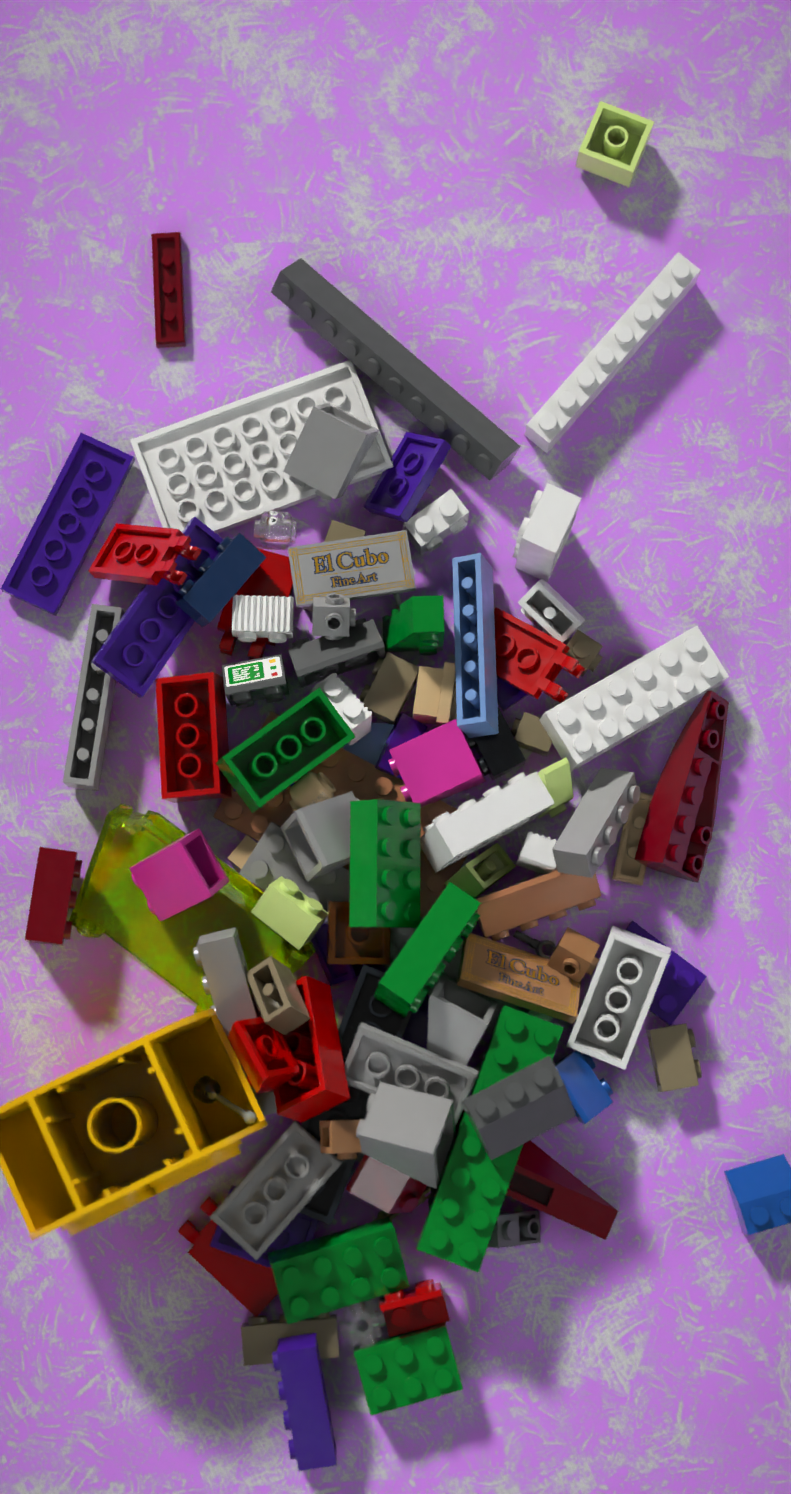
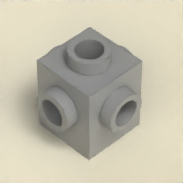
[312,594,356,640]

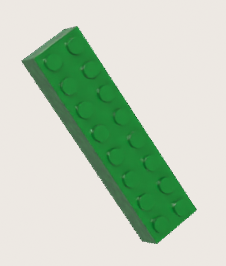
[416,1005,564,1272]

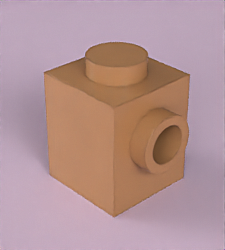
[547,927,600,983]
[320,1119,365,1159]

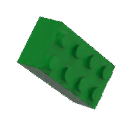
[216,687,356,813]
[349,799,421,928]
[374,882,481,1018]
[267,1217,410,1325]

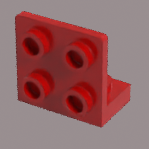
[379,1279,450,1337]

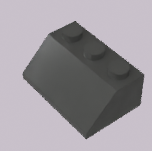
[288,618,385,688]
[461,1055,576,1161]

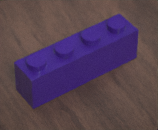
[272,1332,337,1471]

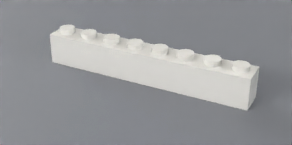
[525,252,701,453]

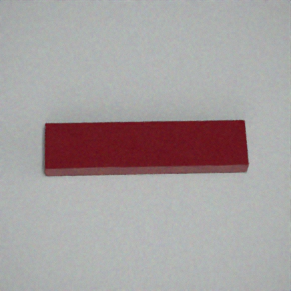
[151,232,186,348]

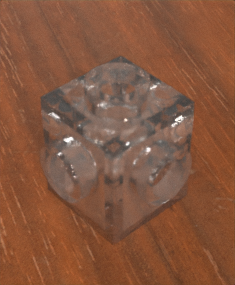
[339,1301,386,1348]

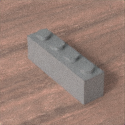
[552,768,640,878]

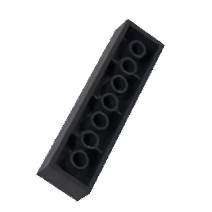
[299,964,412,1225]

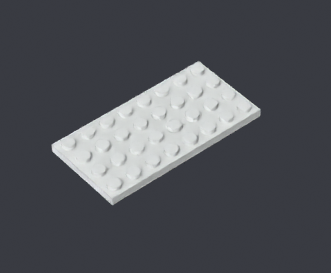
[130,360,393,534]

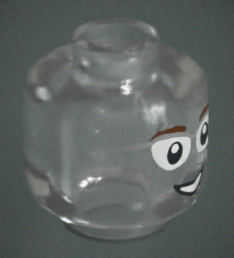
[254,511,297,551]

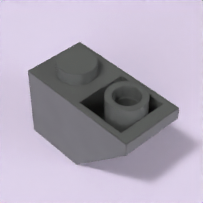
[488,1210,541,1248]

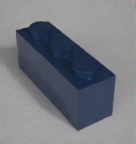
[176,533,266,627]

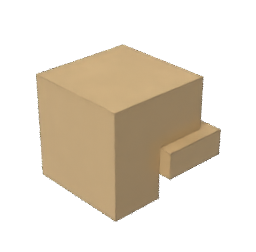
[413,662,457,727]

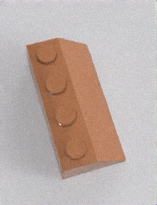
[476,870,601,941]

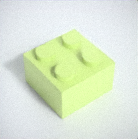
[576,101,654,187]

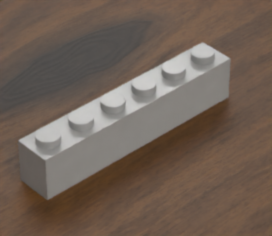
[63,604,125,791]
[194,927,277,1116]

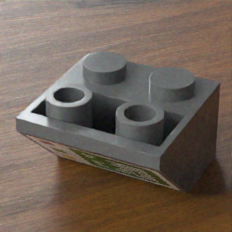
[222,654,289,708]

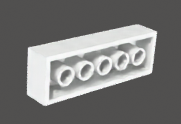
[539,626,729,772]

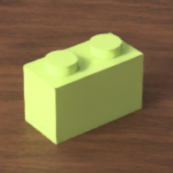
[251,876,328,950]

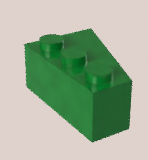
[382,595,444,656]

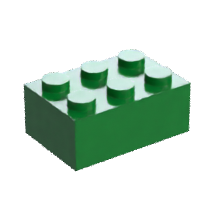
[354,1322,463,1416]

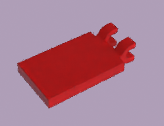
[88,523,201,585]
[217,548,293,660]
[494,607,585,703]
[178,1196,278,1316]

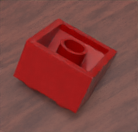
[228,1017,301,1094]

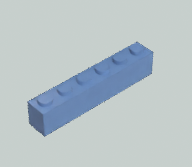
[452,553,499,738]

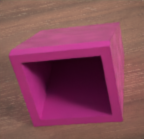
[388,719,486,807]
[129,828,230,922]

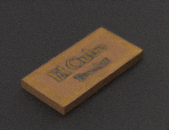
[457,933,581,1024]

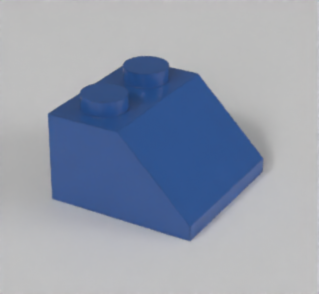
[554,1050,614,1124]
[724,1154,791,1235]

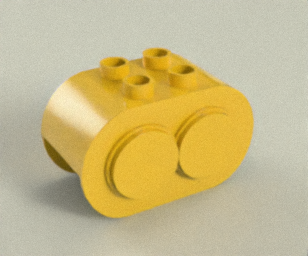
[0,1008,268,1241]

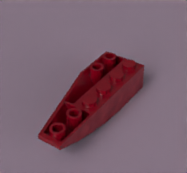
[634,690,729,883]
[445,1108,618,1240]

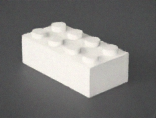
[513,483,581,582]
[420,771,555,873]
[567,926,671,1070]

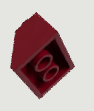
[25,847,82,946]

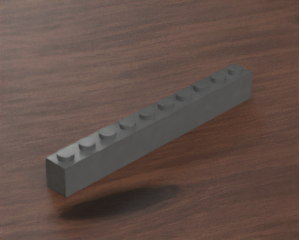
[271,258,521,481]

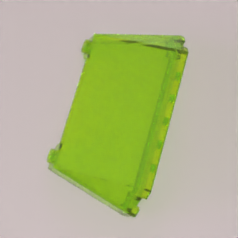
[69,804,316,1014]

